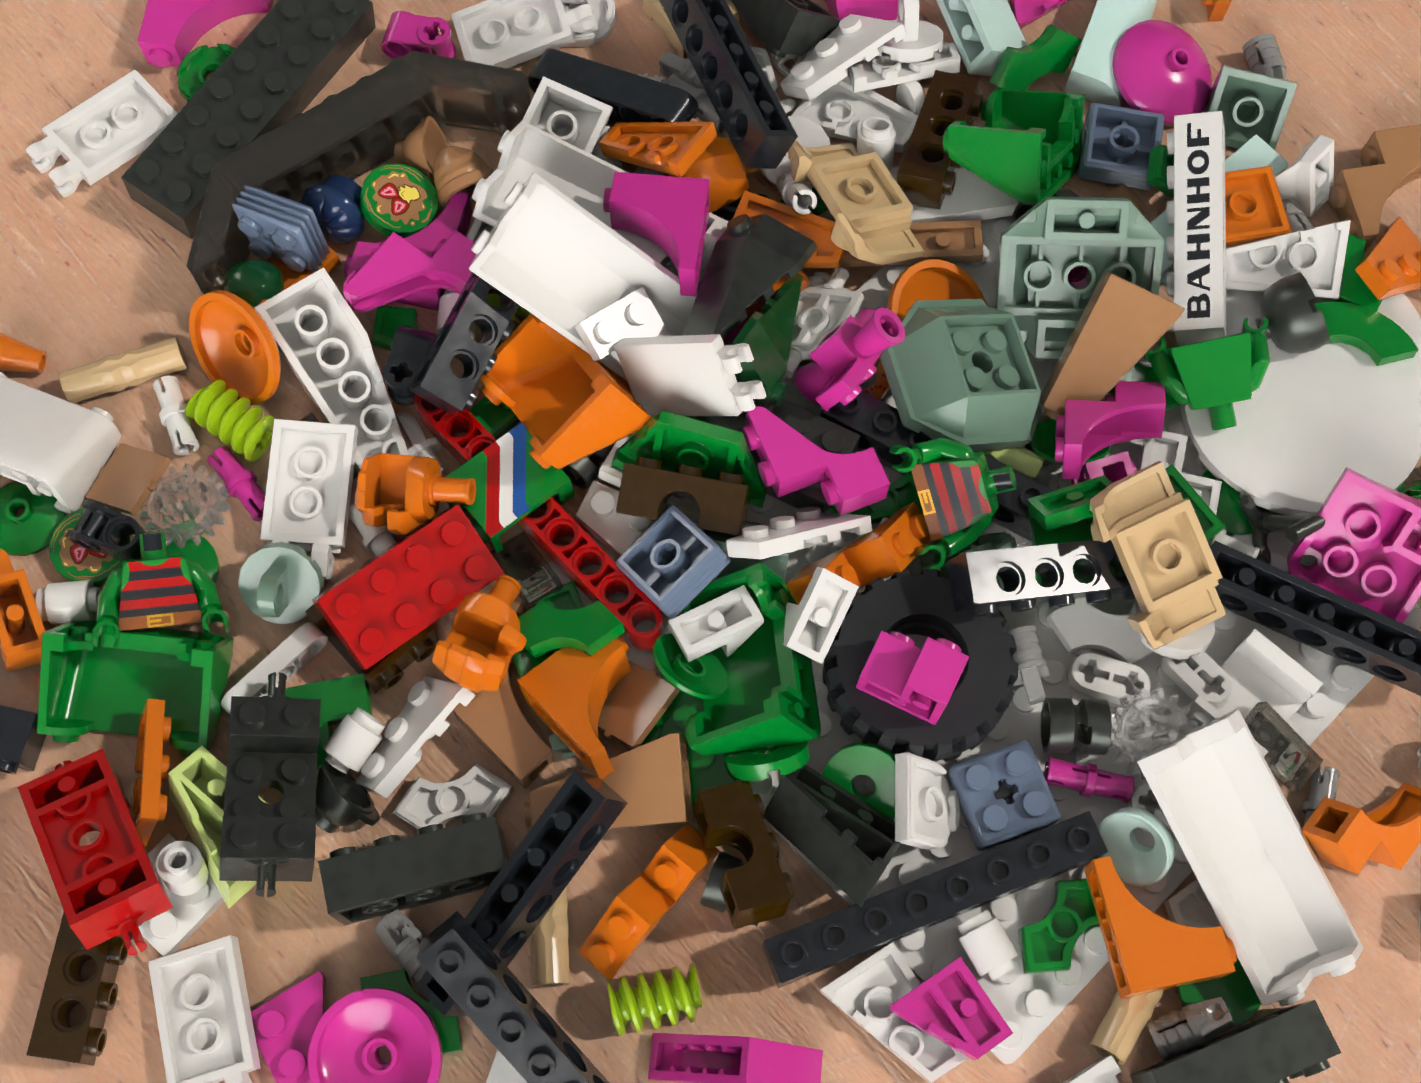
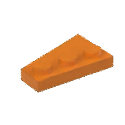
[598,122,717,177]
[1355,216,1421,300]
[130,699,171,848]

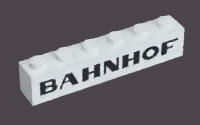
[1167,111,1226,346]

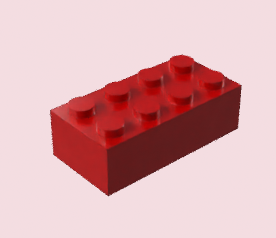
[312,504,505,670]

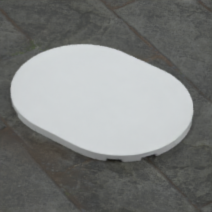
[1181,289,1421,515]

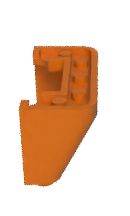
[480,314,652,470]

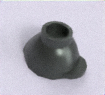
[315,764,380,833]

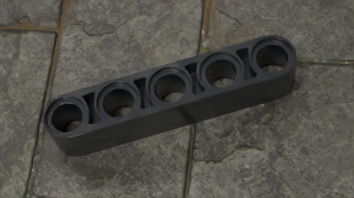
[526,48,699,122]

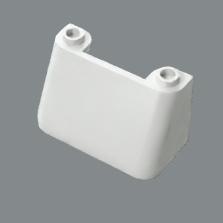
[0,372,122,514]

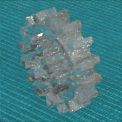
[138,463,231,548]
[1109,687,1199,781]

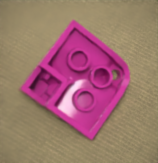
[1287,467,1421,623]

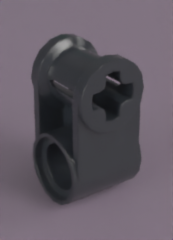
[383,325,438,406]
[65,499,147,561]

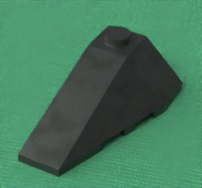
[731,0,841,58]
[682,214,817,339]

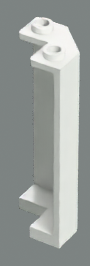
[472,120,729,291]
[469,172,698,380]
[1137,709,1364,1006]

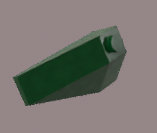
[732,273,803,410]

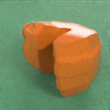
[667,136,759,213]
[355,453,476,535]
[432,575,527,693]

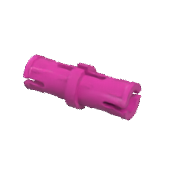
[207,446,265,521]
[1043,757,1134,803]

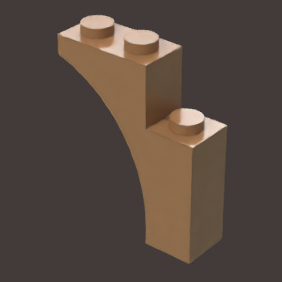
[1329,124,1421,253]
[453,596,555,789]

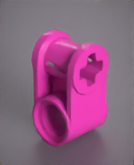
[381,11,456,67]

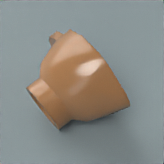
[394,116,448,187]

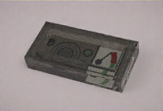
[490,531,563,608]
[1244,702,1323,791]

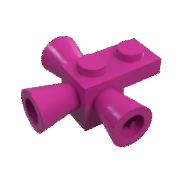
[795,307,905,411]

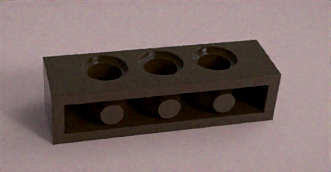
[897,70,983,210]
[26,912,128,1066]

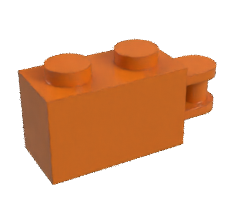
[0,549,45,673]

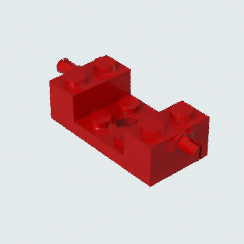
[18,749,173,955]

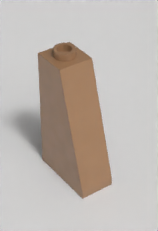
[1039,270,1185,420]
[524,733,694,830]

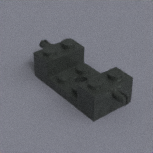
[219,672,321,897]

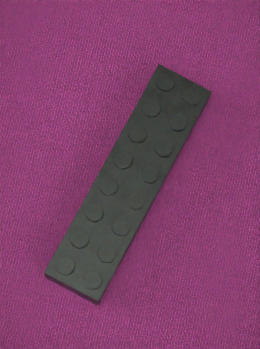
[121,0,376,239]

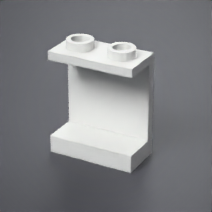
[1183,629,1324,757]

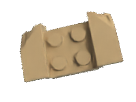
[788,140,924,265]
[1090,461,1226,650]

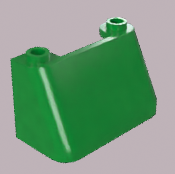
[943,88,1085,206]
[676,562,821,756]
[37,621,234,756]

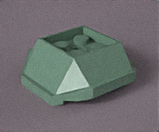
[995,197,1164,359]
[880,299,1042,451]

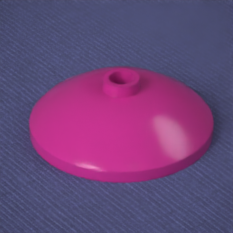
[1113,20,1212,126]
[308,988,443,1083]

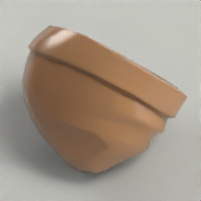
[434,146,494,208]

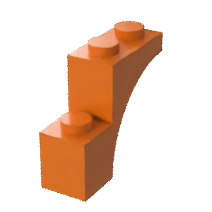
[786,502,931,605]
[1301,782,1421,874]
[578,823,720,981]

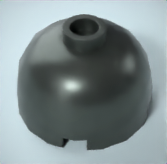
[1255,272,1330,354]

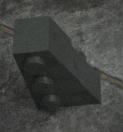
[764,764,901,907]

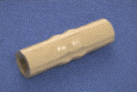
[59,337,188,403]
[531,887,570,987]
[1090,990,1164,1065]

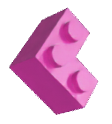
[856,631,969,725]

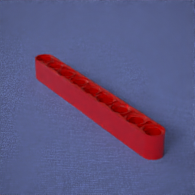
[414,394,665,651]

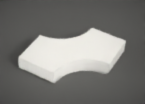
[1046,598,1154,664]
[393,764,513,830]

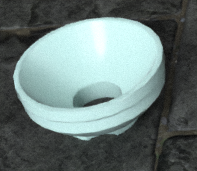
[1098,807,1175,886]

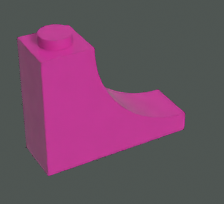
[137,0,273,67]
[603,172,710,297]
[344,192,473,311]
[648,1033,823,1083]

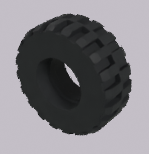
[822,569,1019,762]

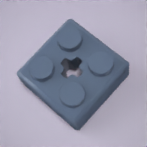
[1078,102,1165,190]
[232,185,330,272]
[615,506,730,619]
[947,740,1061,851]

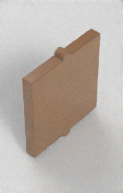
[84,443,171,516]
[598,660,680,749]

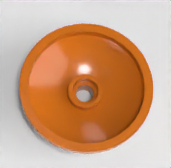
[887,259,987,320]
[189,290,281,406]

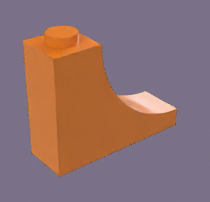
[517,635,632,780]
[1084,856,1237,999]

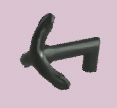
[1239,493,1325,564]

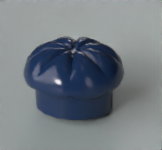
[300,175,365,244]

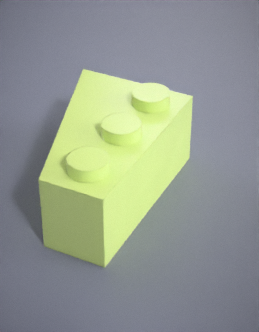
[168,746,268,909]

